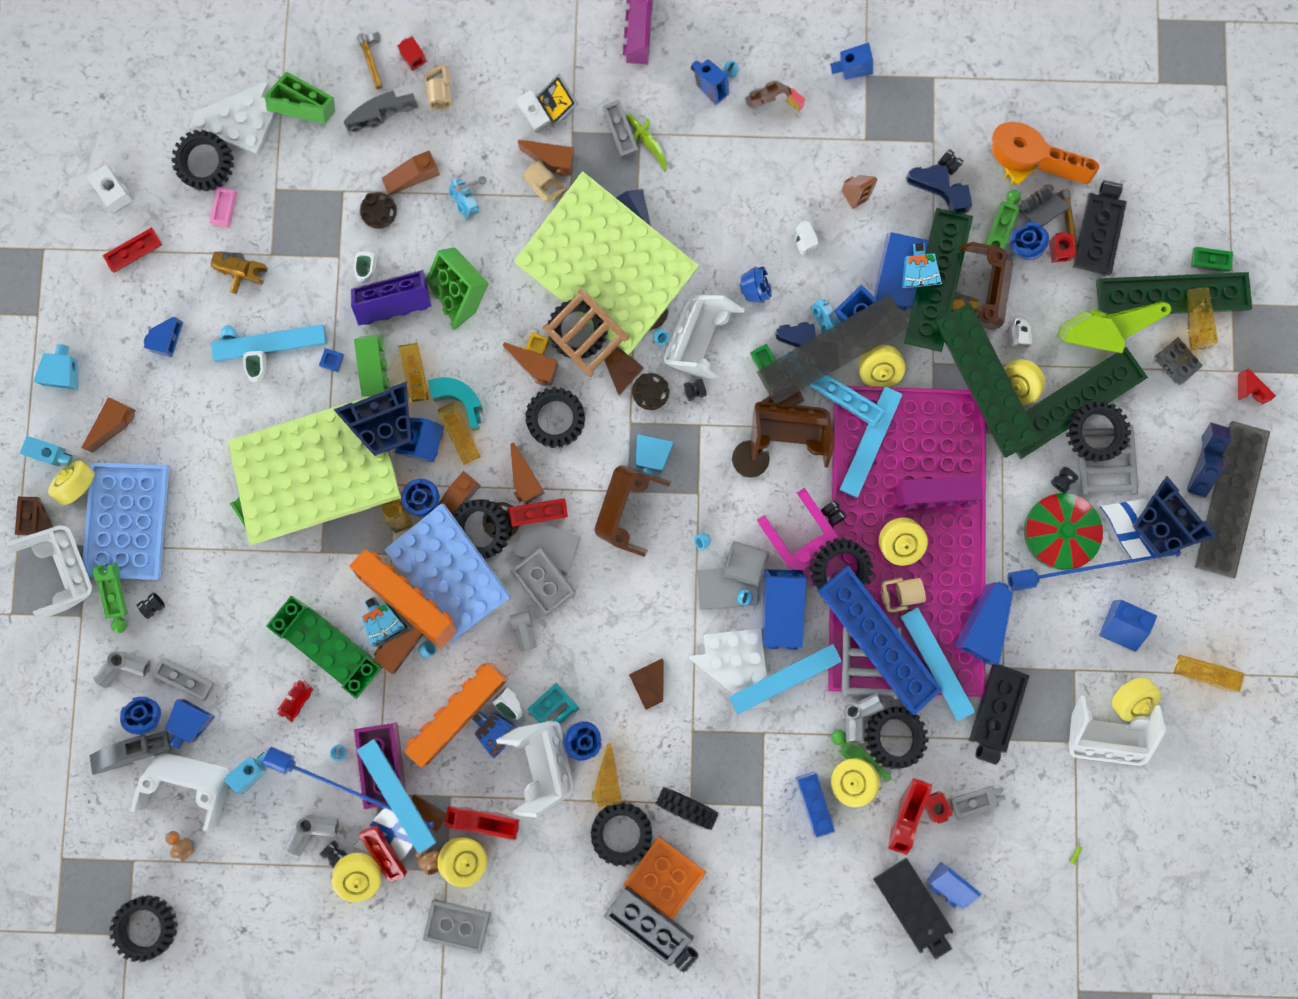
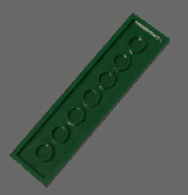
[904,208,973,352]
[1096,272,1252,315]
[934,303,1040,458]
[1016,346,1148,459]

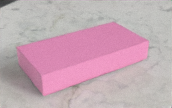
[210,187,237,228]

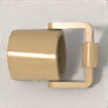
[424,65,453,110]
[523,161,566,202]
[881,577,926,612]

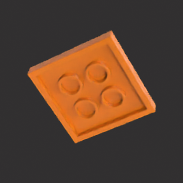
[623,836,706,920]

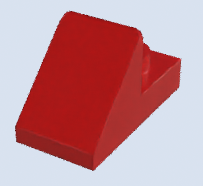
[1238,368,1276,404]

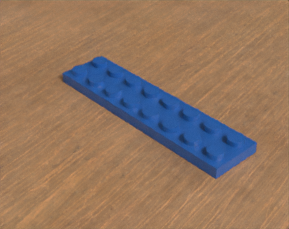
[817,566,943,715]

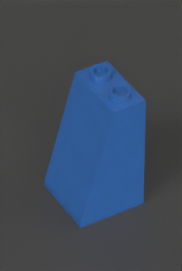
[874,232,929,311]
[762,569,806,650]
[954,581,1013,665]

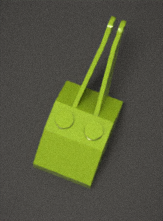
[1057,302,1171,353]

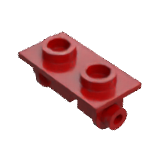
[277,680,314,723]

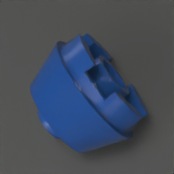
[1010,222,1049,261]
[740,266,772,303]
[401,479,440,517]
[120,696,161,735]
[564,721,602,761]

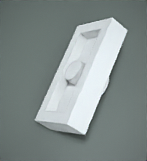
[516,90,551,132]

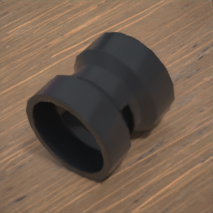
[937,149,964,175]
[683,378,707,401]
[1051,467,1079,493]
[820,500,847,527]
[137,592,165,619]
[319,840,348,869]

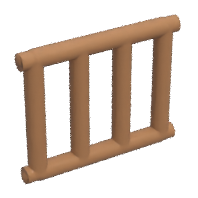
[542,288,629,377]

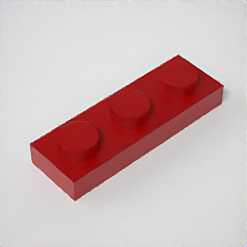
[102,227,163,273]
[508,498,568,527]
[358,825,408,883]

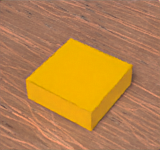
[525,332,549,356]

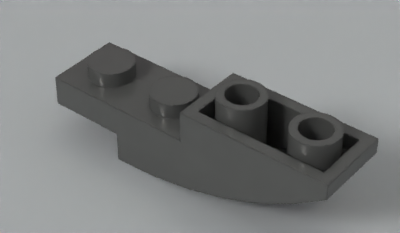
[344,91,418,132]
[89,731,171,775]

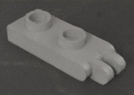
[950,786,1006,819]

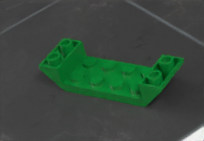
[266,595,382,699]

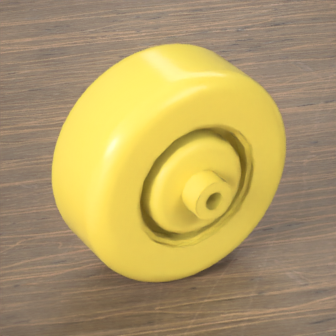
[858,344,906,387]
[1004,359,1045,406]
[48,460,95,505]
[879,518,928,566]
[1112,677,1161,722]
[831,758,880,807]
[437,836,487,887]
[332,853,381,902]

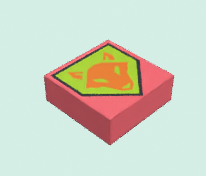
[786,88,805,112]

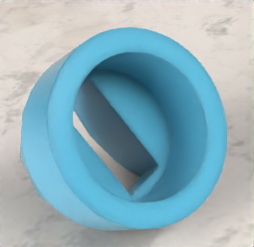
[724,61,739,78]
[221,325,237,340]
[653,329,669,345]
[694,533,711,550]
[737,590,753,606]
[418,641,436,658]
[330,745,346,761]

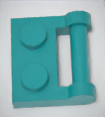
[527,683,580,724]

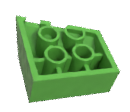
[426,247,489,330]

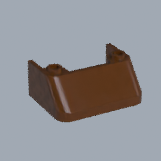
[959,242,1013,329]
[750,401,835,468]
[594,465,671,557]

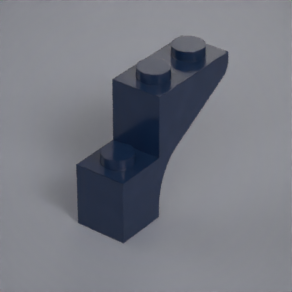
[906,165,972,213]
[775,322,840,371]
[1187,422,1232,498]

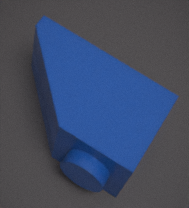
[144,317,183,357]

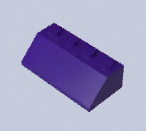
[351,270,432,326]

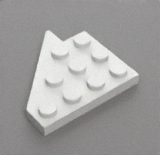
[189,82,277,155]
[689,628,770,708]

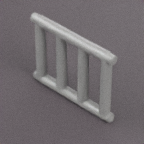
[1078,425,1138,496]
[842,626,902,700]

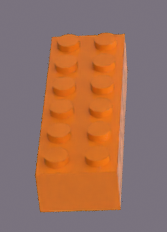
[349,549,457,650]
[404,663,508,768]

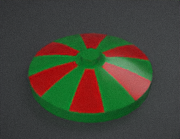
[1024,493,1103,570]

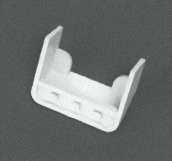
[664,295,745,379]
[7,526,92,621]
[1069,695,1166,765]
[496,721,574,818]
[130,752,230,830]

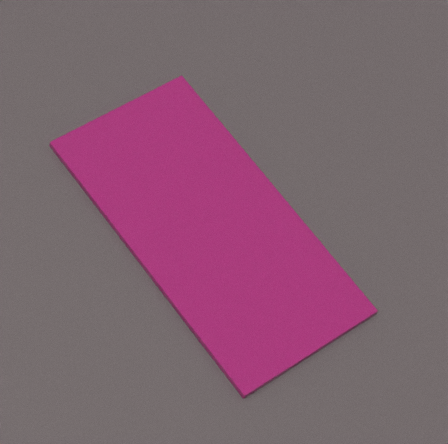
[828,386,986,697]

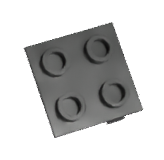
[1019,184,1071,227]
[1155,337,1203,385]

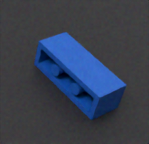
[795,772,835,838]

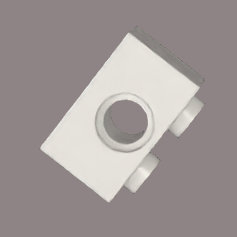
[87,165,133,212]

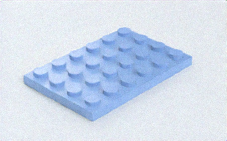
[82,463,170,580]
[384,503,511,643]

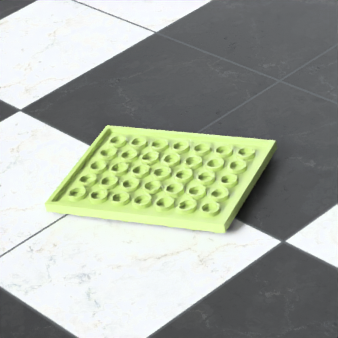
[514,171,700,355]
[228,395,401,545]

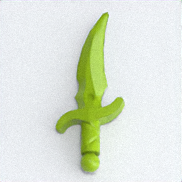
[626,113,666,171]

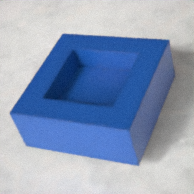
[319,348,344,373]

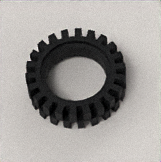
[171,130,234,191]
[548,300,608,359]
[525,387,585,448]
[1066,401,1131,462]
[453,499,511,559]
[810,538,873,589]
[864,706,929,769]
[655,787,719,830]
[591,802,652,867]
[109,895,178,962]

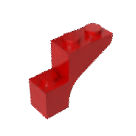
[888,778,932,855]
[444,806,520,840]

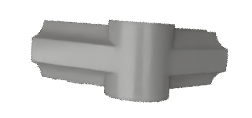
[93,651,151,688]
[843,693,885,745]
[285,815,339,856]

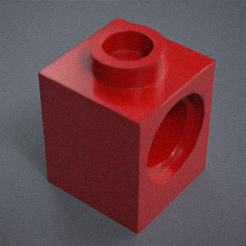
[397,36,427,71]
[1049,232,1076,263]
[925,791,953,824]

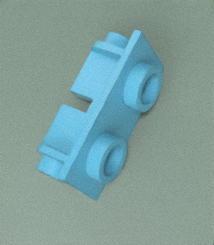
[449,179,479,220]
[810,299,842,340]

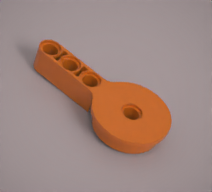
[991,122,1100,184]

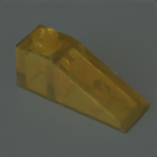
[1188,287,1218,350]
[399,343,429,403]
[438,402,481,465]
[381,486,413,534]
[1174,655,1245,692]
[592,743,622,807]

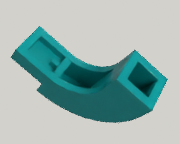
[428,377,483,431]

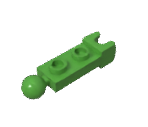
[985,190,1021,249]
[93,562,128,633]
[831,730,892,791]

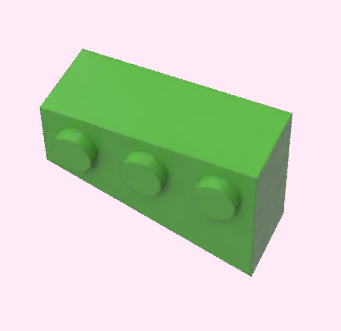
[264,71,335,124]
[354,334,390,396]

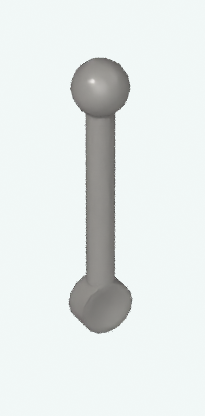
[455,176,486,192]

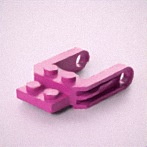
[757,487,846,587]

